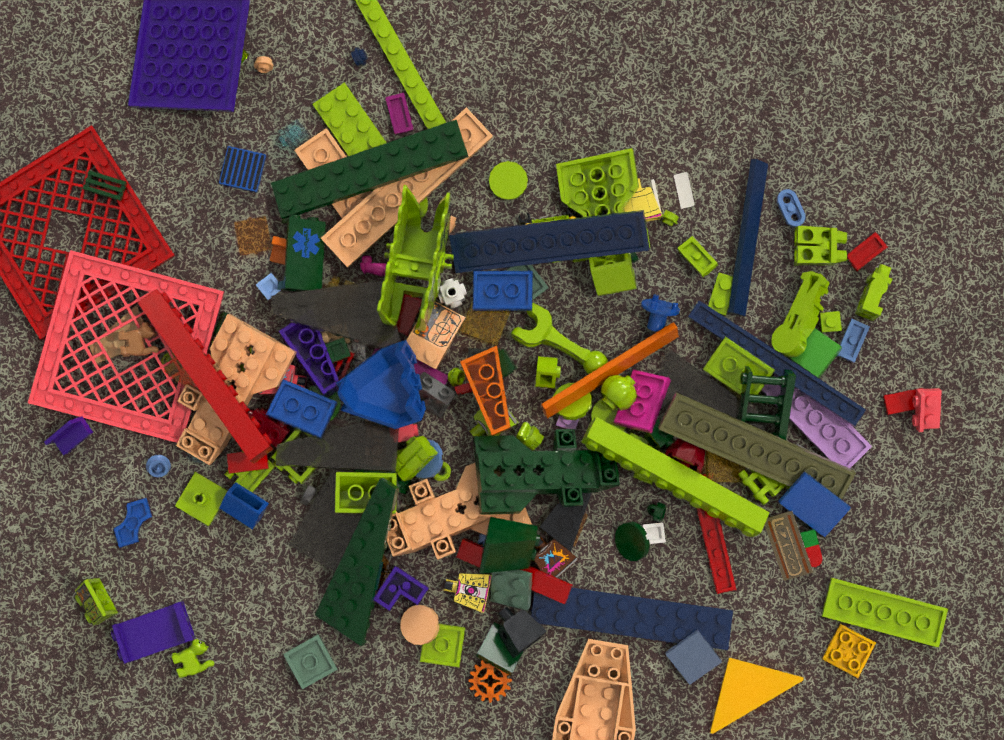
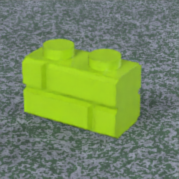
[390,436,438,481]

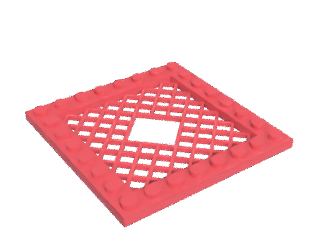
[28,250,224,443]

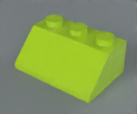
[335,472,397,514]

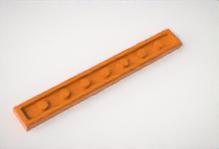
[541,322,679,419]

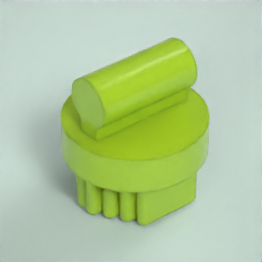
[516,422,544,450]

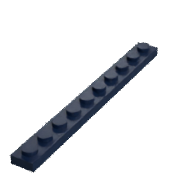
[688,300,866,427]

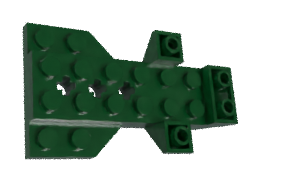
[473,429,620,515]

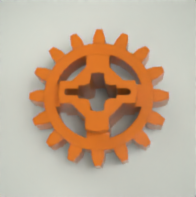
[469,660,512,703]

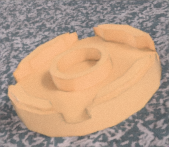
[400,605,440,645]

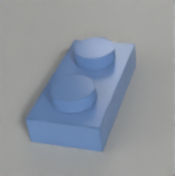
[837,319,870,363]

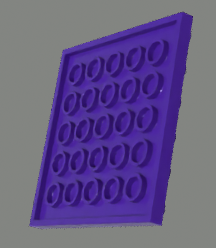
[128,0,250,112]

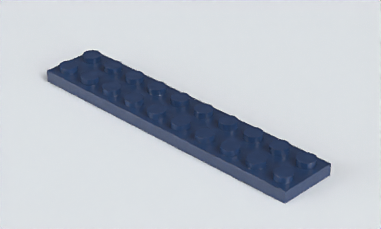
[449,210,650,273]
[531,588,733,650]

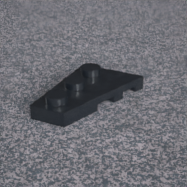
[540,493,591,551]

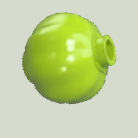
[601,375,637,410]

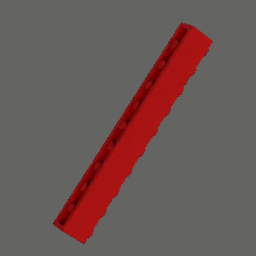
[138,289,273,463]

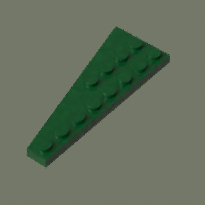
[315,478,399,646]

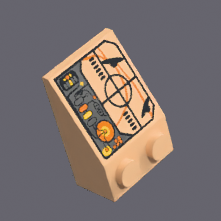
[406,301,466,369]

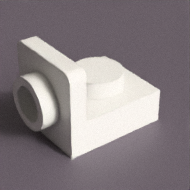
[641,523,666,544]

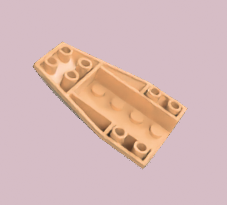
[552,639,636,740]

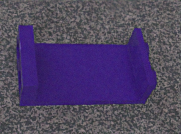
[111,601,196,664]

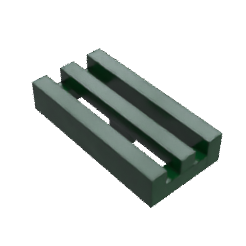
[82,170,127,201]

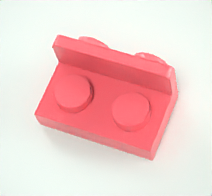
[912,388,942,432]

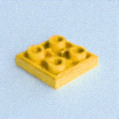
[822,624,876,678]

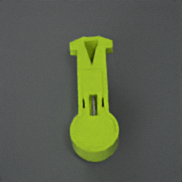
[771,271,830,358]

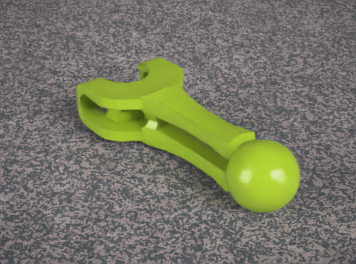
[511,303,608,374]

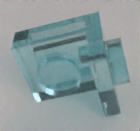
[278,119,310,149]

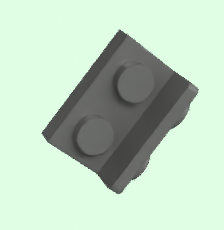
[419,372,456,418]

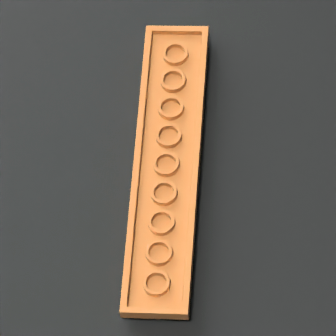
[321,107,493,268]

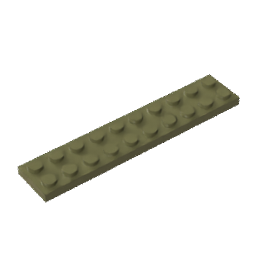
[658,392,856,500]

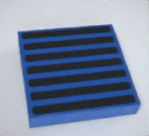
[219,146,266,193]

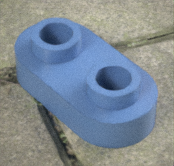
[777,189,805,228]

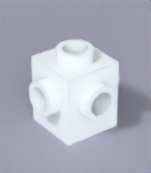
[438,278,467,308]

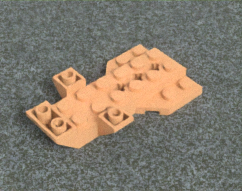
[176,314,297,465]
[387,463,532,560]

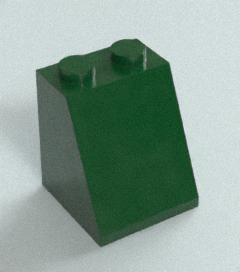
[479,516,540,573]

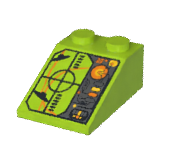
[75,578,118,626]

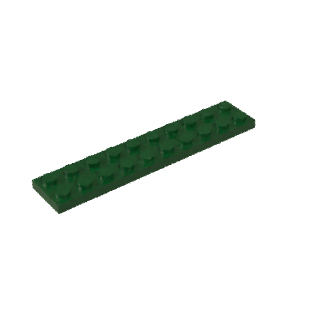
[271,120,469,219]

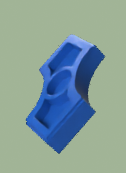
[114,498,152,548]

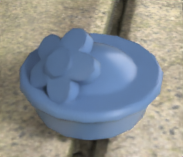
[146,455,171,477]

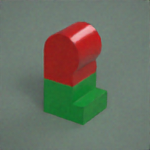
[800,529,822,567]

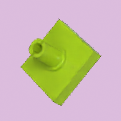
[175,472,227,526]

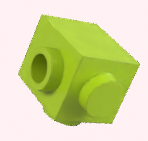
[535,356,561,388]

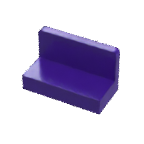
[44,416,93,455]

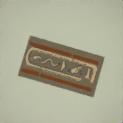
[765,511,813,581]

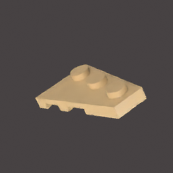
[89,305,151,364]

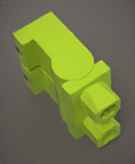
[794,226,847,266]
[855,264,892,321]

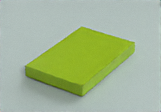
[703,336,775,403]

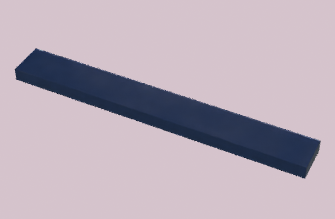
[728,159,768,316]

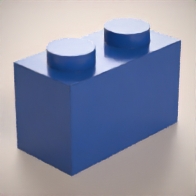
[219,482,269,530]

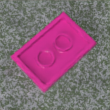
[613,370,671,434]

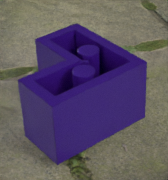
[374,566,429,611]

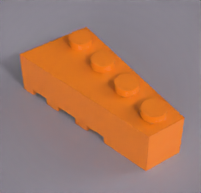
[460,346,511,436]

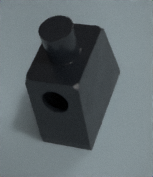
[498,607,547,658]

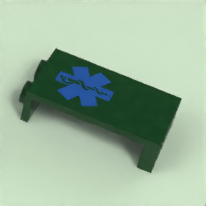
[277,215,326,294]

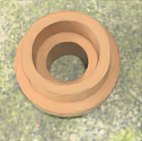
[254,56,274,73]

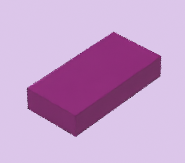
[385,93,414,136]

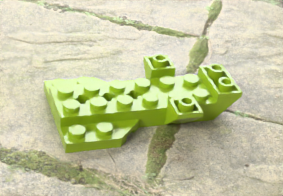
[556,148,650,296]

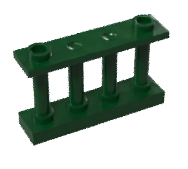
[737,366,796,440]

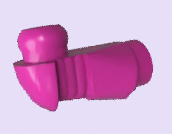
[360,256,387,277]

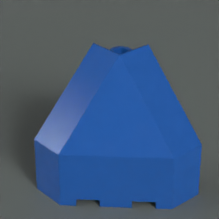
[336,340,426,429]

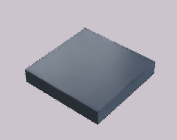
[665,629,722,685]

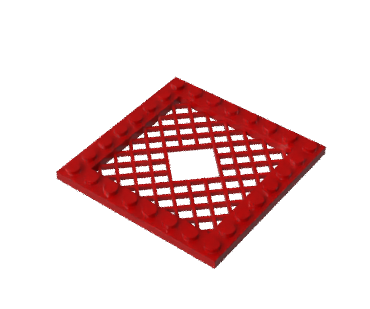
[0,125,175,340]

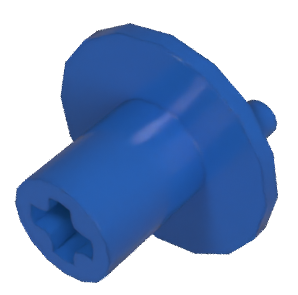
[641,294,680,332]

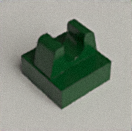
[325,337,351,363]

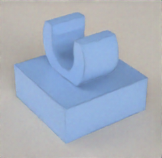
[256,273,281,300]

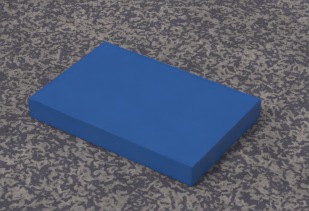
[473,271,533,311]
[266,379,338,439]
[779,471,851,537]

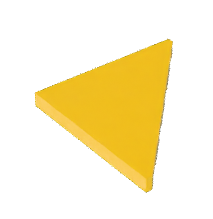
[710,657,804,734]

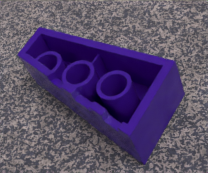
[279,310,339,398]

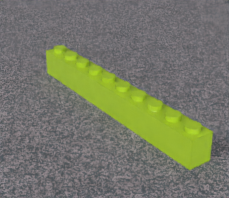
[581,417,770,537]

